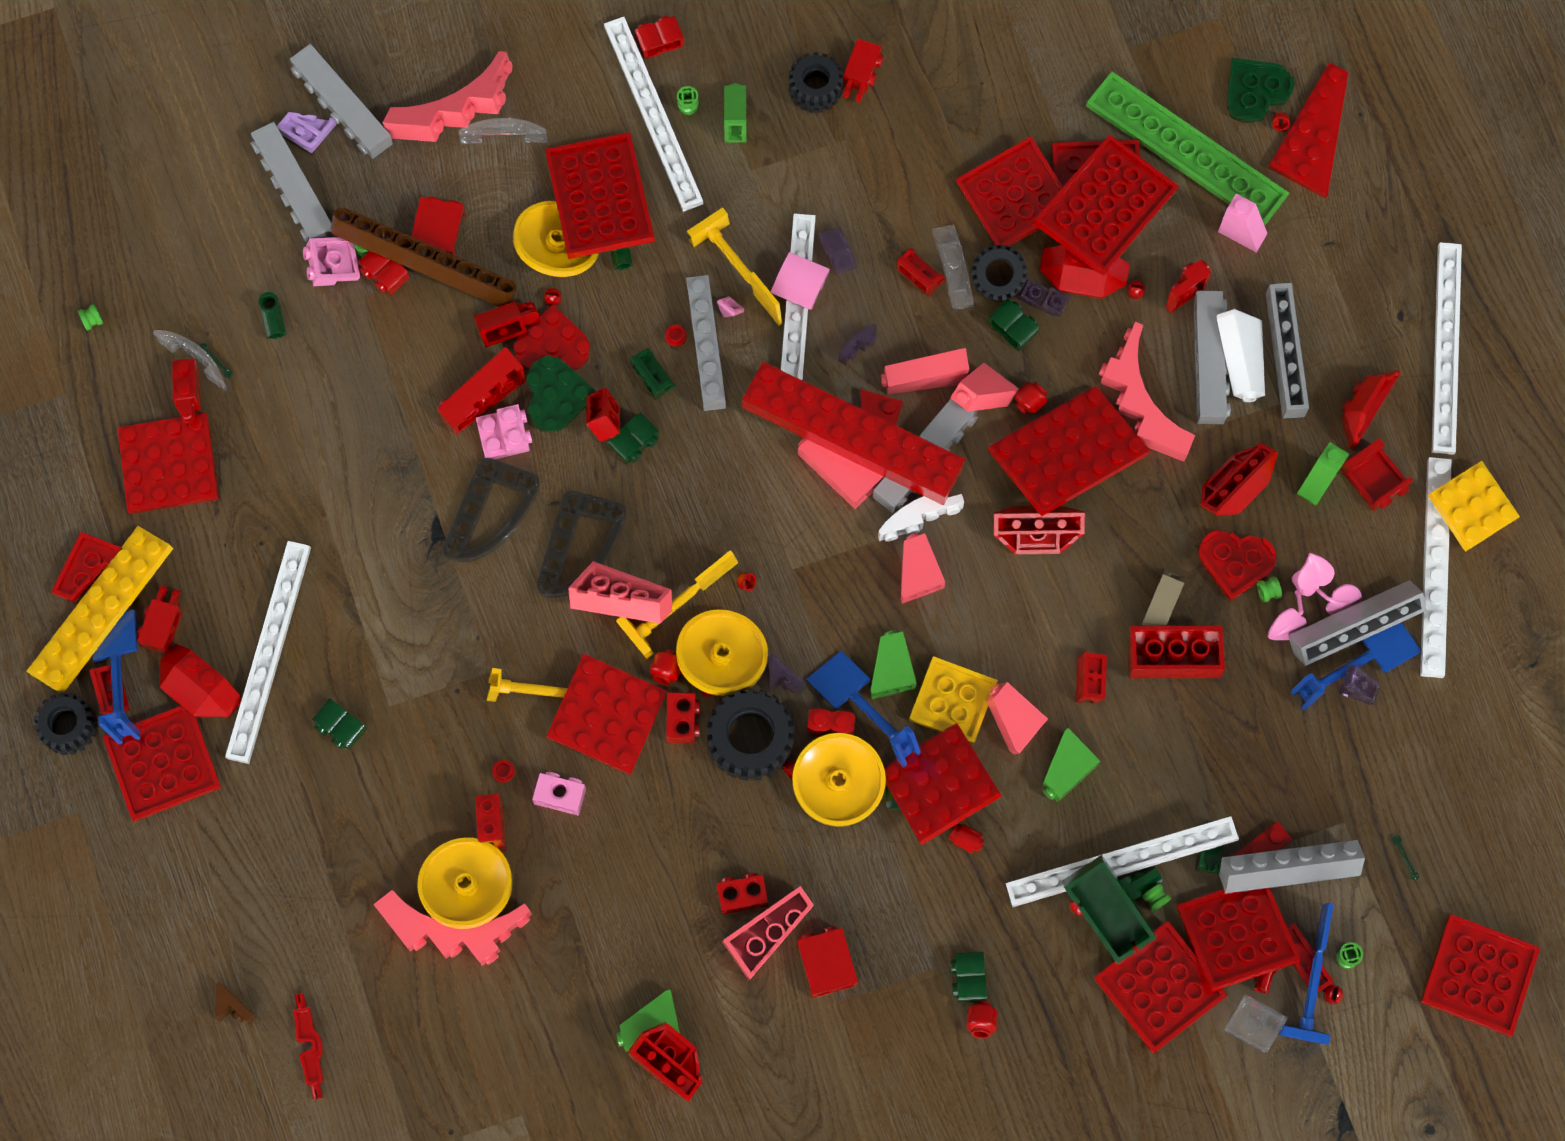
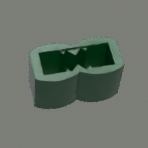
[988,299,1039,351]
[608,412,660,465]
[312,698,367,750]
[950,952,987,1003]

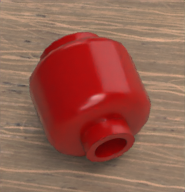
[1015,381,1048,414]
[650,650,681,685]
[966,1001,998,1039]

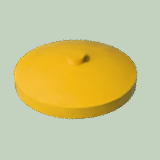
[513,201,599,277]
[676,610,768,696]
[792,733,886,827]
[418,838,513,929]

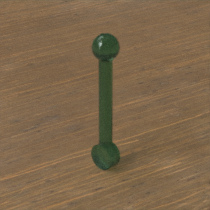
[199,343,233,379]
[1392,835,1419,880]

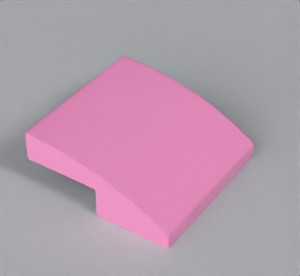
[771,252,830,310]

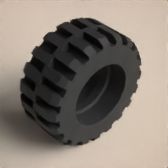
[706,688,795,781]

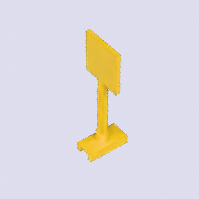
[687,208,782,326]
[616,550,738,659]
[487,668,568,702]

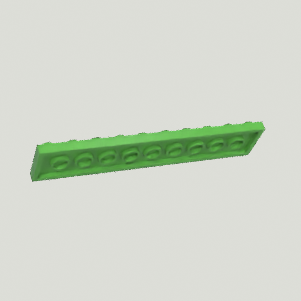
[1086,72,1289,226]

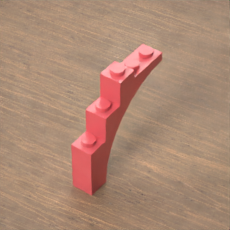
[383,51,512,142]
[1099,322,1195,462]
[373,890,532,966]

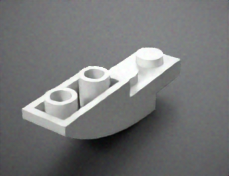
[878,494,964,542]

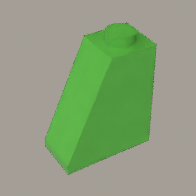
[724,83,747,143]
[1297,442,1349,506]
[870,630,917,699]
[1042,728,1100,802]
[616,990,680,1052]

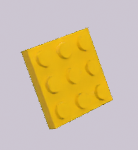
[1427,461,1520,552]
[909,656,998,745]

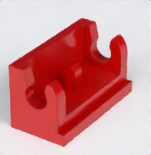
[896,248,945,297]
[1075,652,1107,704]
[89,665,130,715]

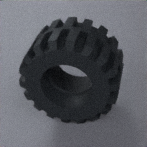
[789,52,843,113]
[971,244,1027,301]
[34,692,98,755]

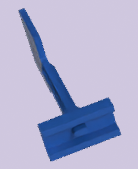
[93,609,140,744]
[1291,622,1422,711]
[807,651,921,767]
[1279,903,1334,1045]

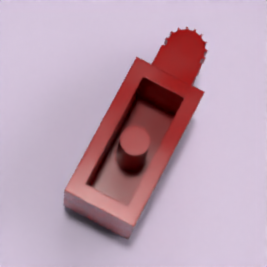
[843,39,884,103]
[473,301,540,348]
[172,358,201,424]
[137,585,183,654]

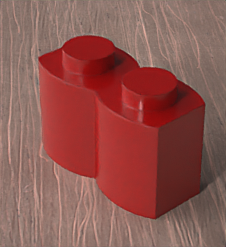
[635,16,684,59]
[358,251,410,296]
[807,708,855,737]

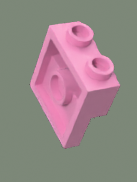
[303,237,360,286]
[476,404,532,462]

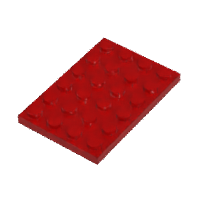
[545,132,655,259]
[1033,134,1179,276]
[988,386,1150,516]

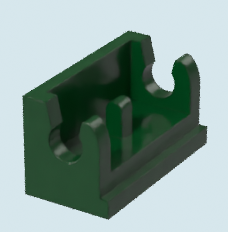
[630,348,676,400]
[1196,820,1224,875]

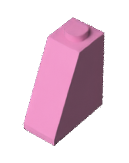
[1218,194,1267,253]

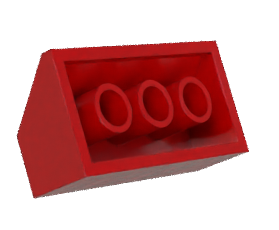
[1128,626,1225,679]

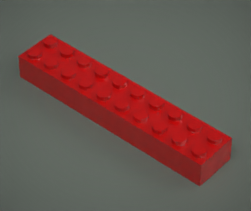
[742,362,965,506]

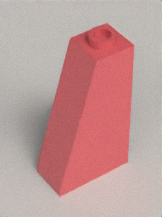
[881,348,969,395]
[798,438,884,509]

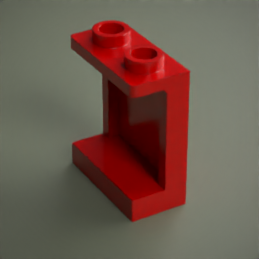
[411,196,466,256]
[1340,438,1413,511]
[475,794,507,851]
[797,926,858,998]

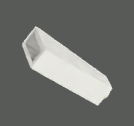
[1217,309,1265,402]

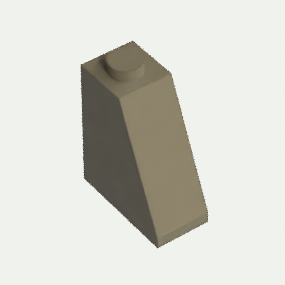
[1142,569,1186,626]

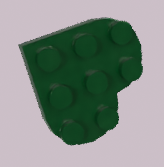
[1227,58,1295,123]
[527,355,596,433]

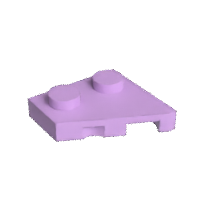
[277,112,337,153]

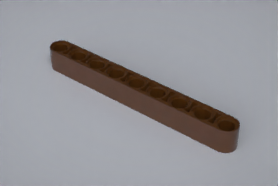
[330,208,517,307]

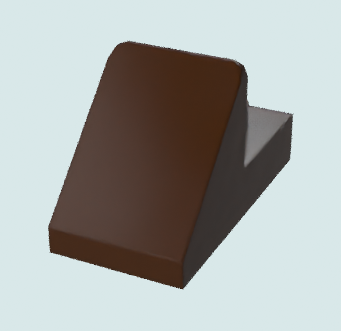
[215,982,257,1024]

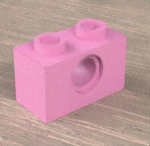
[532,772,586,816]

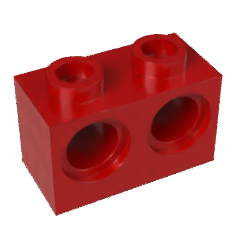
[586,387,620,442]
[666,693,700,744]
[717,873,768,915]

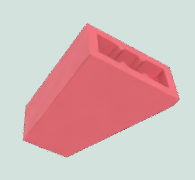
[951,363,1019,412]
[900,533,945,604]
[987,682,1048,754]

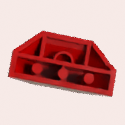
[1039,245,1130,299]
[1341,370,1401,451]
[1200,443,1278,516]
[993,506,1085,554]
[160,644,242,718]
[628,1022,702,1102]

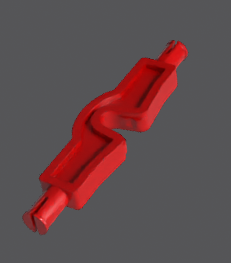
[293,993,324,1100]

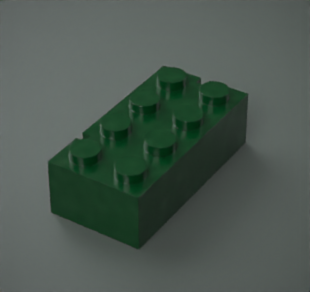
[1063,855,1157,964]

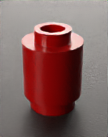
[949,823,985,854]

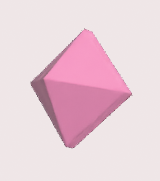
[717,296,744,317]

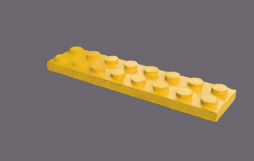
[27,526,174,694]

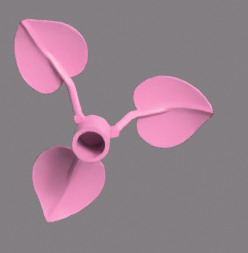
[1268,553,1363,640]

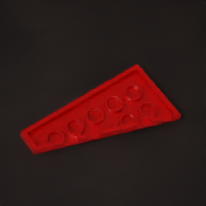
[1268,62,1349,198]

